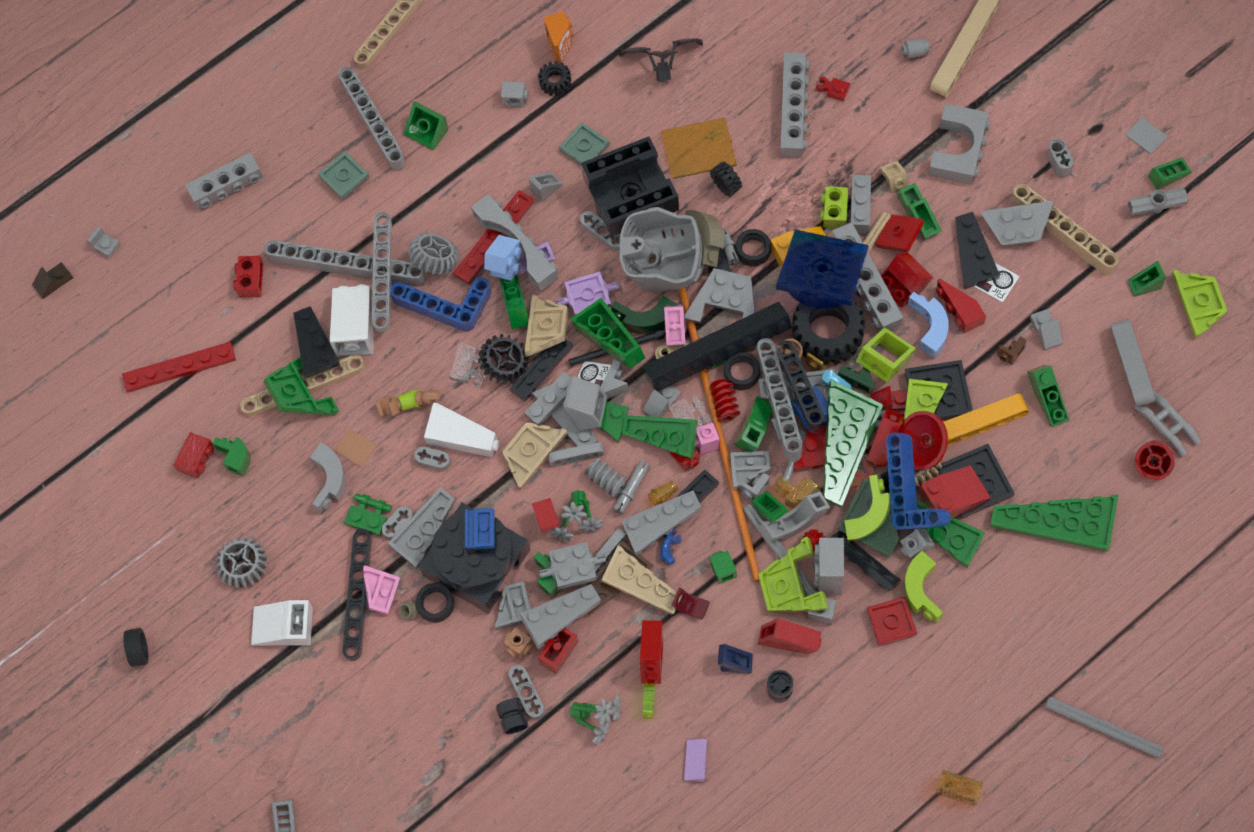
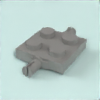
[539,542,606,590]

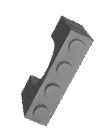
[929,104,991,184]

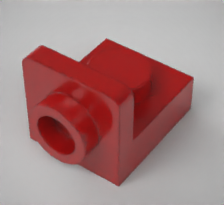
[670,451,700,472]

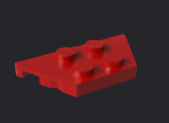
[794,424,827,472]

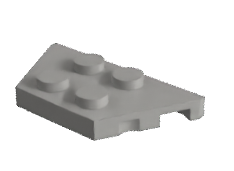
[981,201,1054,246]

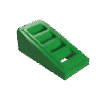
[1148,158,1192,189]
[751,491,789,522]

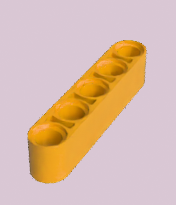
[944,393,1029,446]

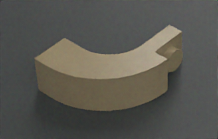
[685,210,724,268]

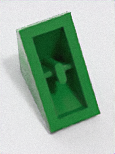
[1128,261,1166,296]

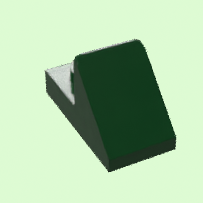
[838,366,875,395]

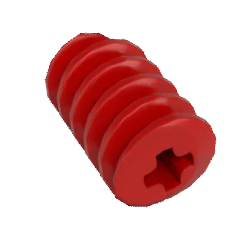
[709,379,740,422]

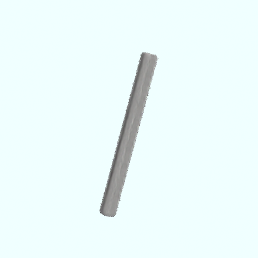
[744,504,817,596]
[1046,697,1163,758]

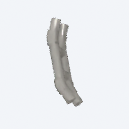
[1134,391,1201,457]

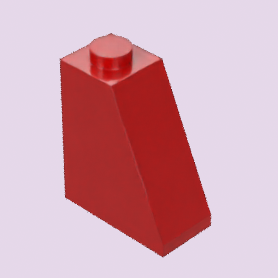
[867,408,905,467]
[758,618,821,654]

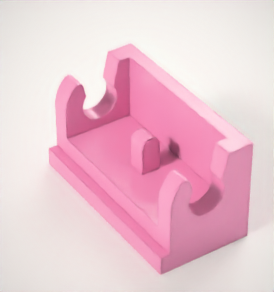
[664,304,686,345]

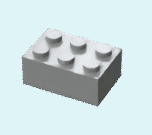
[814,538,844,595]

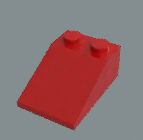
[919,465,991,519]

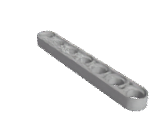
[372,212,392,332]

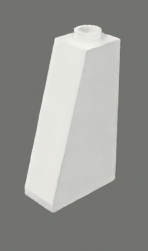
[424,403,499,457]

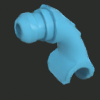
[822,370,851,389]

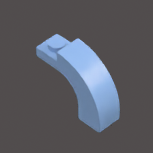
[908,292,949,359]

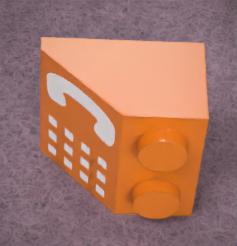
[543,11,574,64]

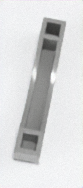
[471,194,558,291]

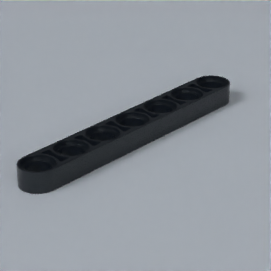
[342,529,372,661]

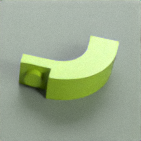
[844,475,890,541]
[904,551,943,624]

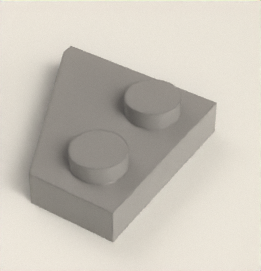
[495,581,531,630]

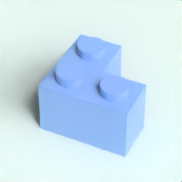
[484,235,522,281]

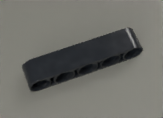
[777,340,824,431]

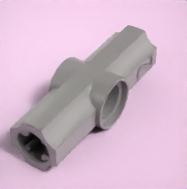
[1127,187,1187,216]

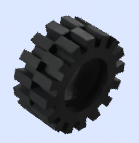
[538,61,572,96]
[710,161,743,197]

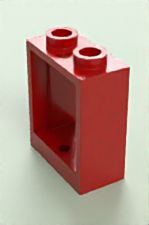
[640,620,663,685]

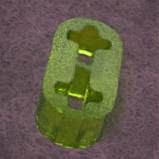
[643,684,655,719]

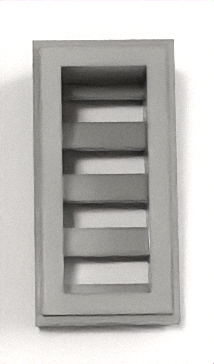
[272,799,296,832]

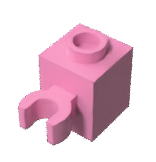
[694,423,720,454]

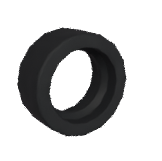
[736,229,771,266]
[724,352,760,390]
[415,583,454,623]
[123,628,149,667]

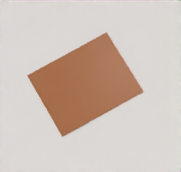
[334,428,377,467]

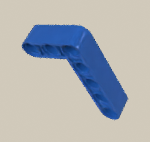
[391,277,491,332]
[886,433,951,530]

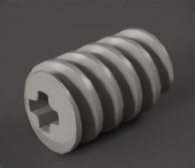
[584,457,626,498]

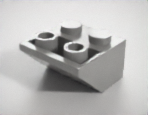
[563,376,607,430]

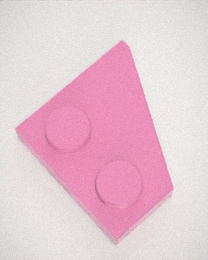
[363,565,400,615]

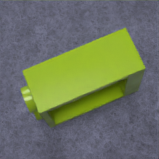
[856,327,916,382]

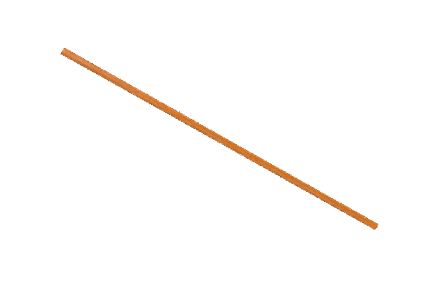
[663,231,760,582]

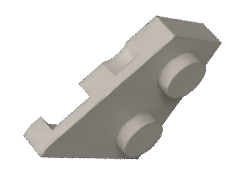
[730,451,771,490]

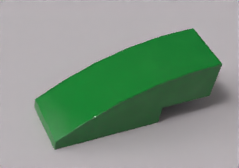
[896,183,942,239]

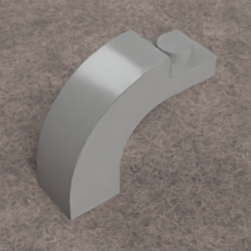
[310,442,346,514]
[759,491,831,542]

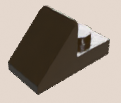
[32,262,73,299]

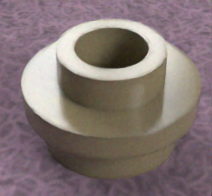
[399,600,418,620]

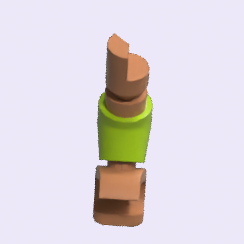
[376,389,442,417]

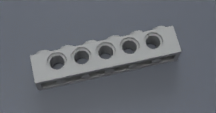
[780,53,809,157]
[829,222,903,332]

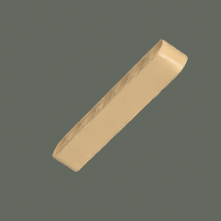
[930,0,1000,98]
[1012,184,1119,275]

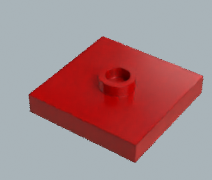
[875,214,924,253]
[866,597,917,646]

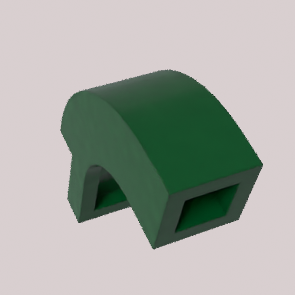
[611,296,679,334]

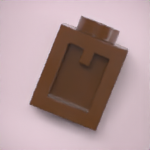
[997,336,1027,365]

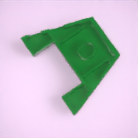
[263,356,339,415]

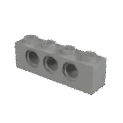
[185,152,263,210]

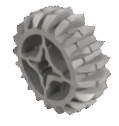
[408,232,459,276]
[215,536,268,589]

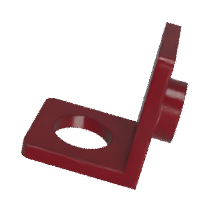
[672,588,710,620]

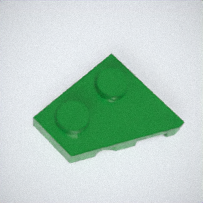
[599,402,629,443]

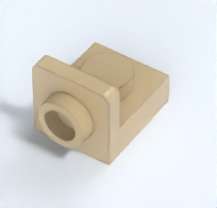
[880,161,908,192]

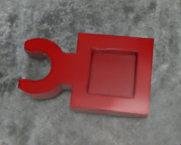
[816,76,850,102]

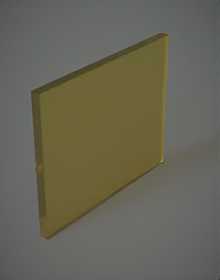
[661,117,737,179]

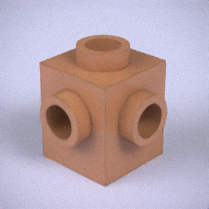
[503,627,534,660]

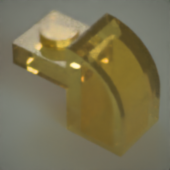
[775,475,820,509]

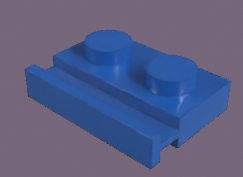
[465,508,495,550]

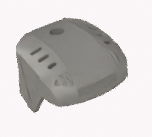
[620,207,702,292]

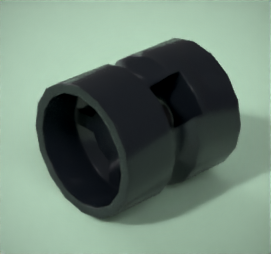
[767,670,793,703]
[496,698,529,735]

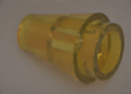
[648,481,678,506]

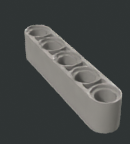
[1110,319,1156,407]

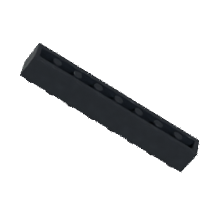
[643,302,792,392]

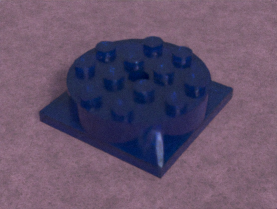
[776,229,869,309]

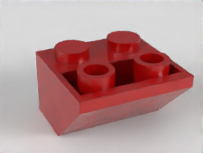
[881,253,934,308]

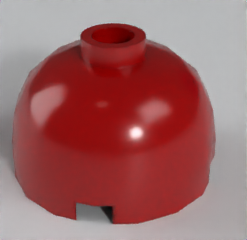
[1134,440,1175,481]

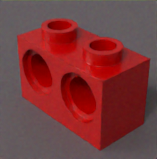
[233,256,264,297]

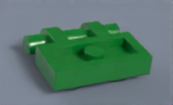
[344,493,392,537]

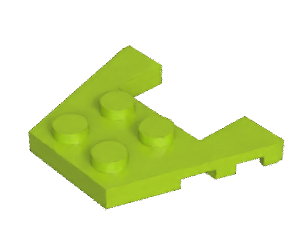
[758,537,829,612]

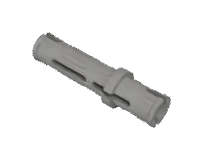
[612,460,650,515]

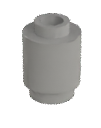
[901,38,929,59]

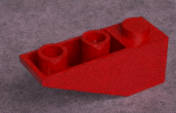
[936,279,986,333]

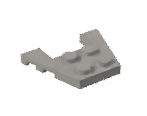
[684,268,755,323]

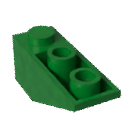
[499,275,529,329]
[1027,365,1070,427]
[733,396,772,452]

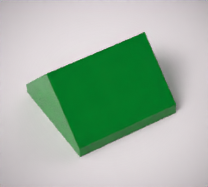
[403,101,449,150]

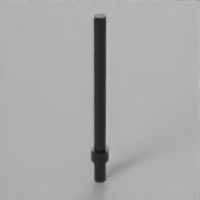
[568,328,666,366]

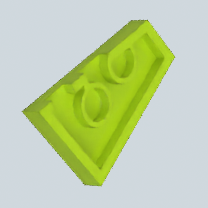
[904,379,948,420]

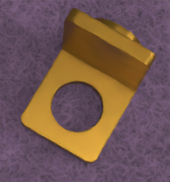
[806,352,832,371]

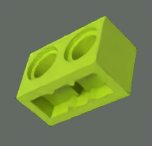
[820,186,848,229]

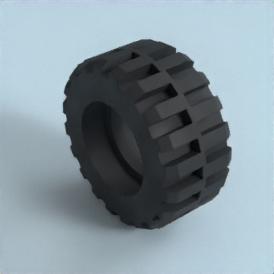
[792,289,865,365]

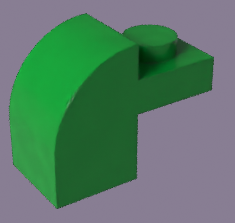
[212,437,251,477]
[533,551,562,599]

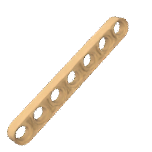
[354,0,423,68]
[240,355,365,417]

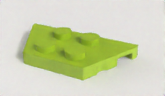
[1172,270,1227,338]

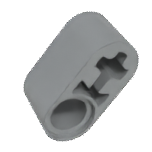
[1047,139,1074,177]

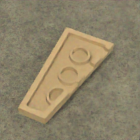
[601,545,682,615]

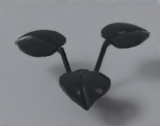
[619,38,703,81]

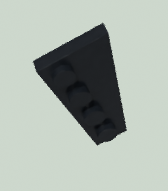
[955,212,1000,289]
[293,306,340,379]

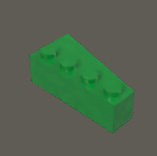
[570,298,645,369]

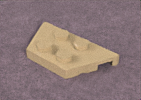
[525,295,568,356]
[502,422,568,490]

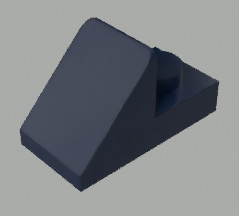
[718,644,753,674]

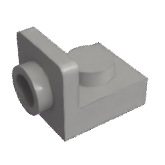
[88,227,121,258]
[741,472,770,500]

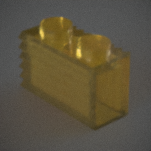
[936,770,983,806]

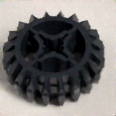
[478,333,529,385]

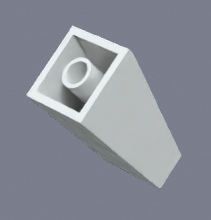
[330,284,374,357]

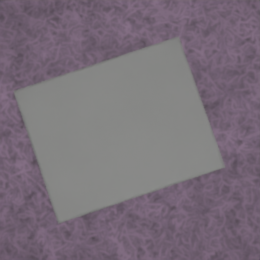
[1125,117,1168,154]

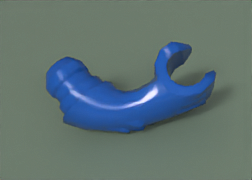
[660,529,681,565]

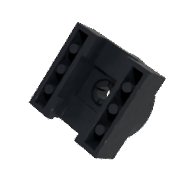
[581,136,679,237]
[419,502,531,614]

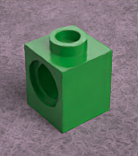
[710,551,737,584]

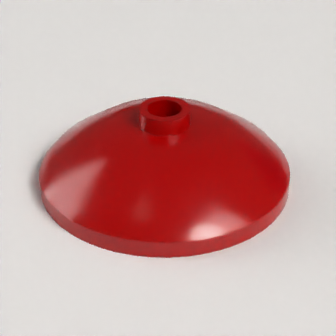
[898,411,948,470]

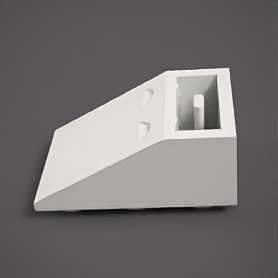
[251,600,313,646]

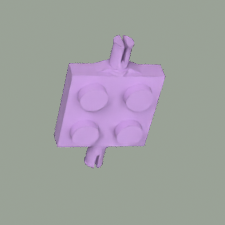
[556,272,619,315]

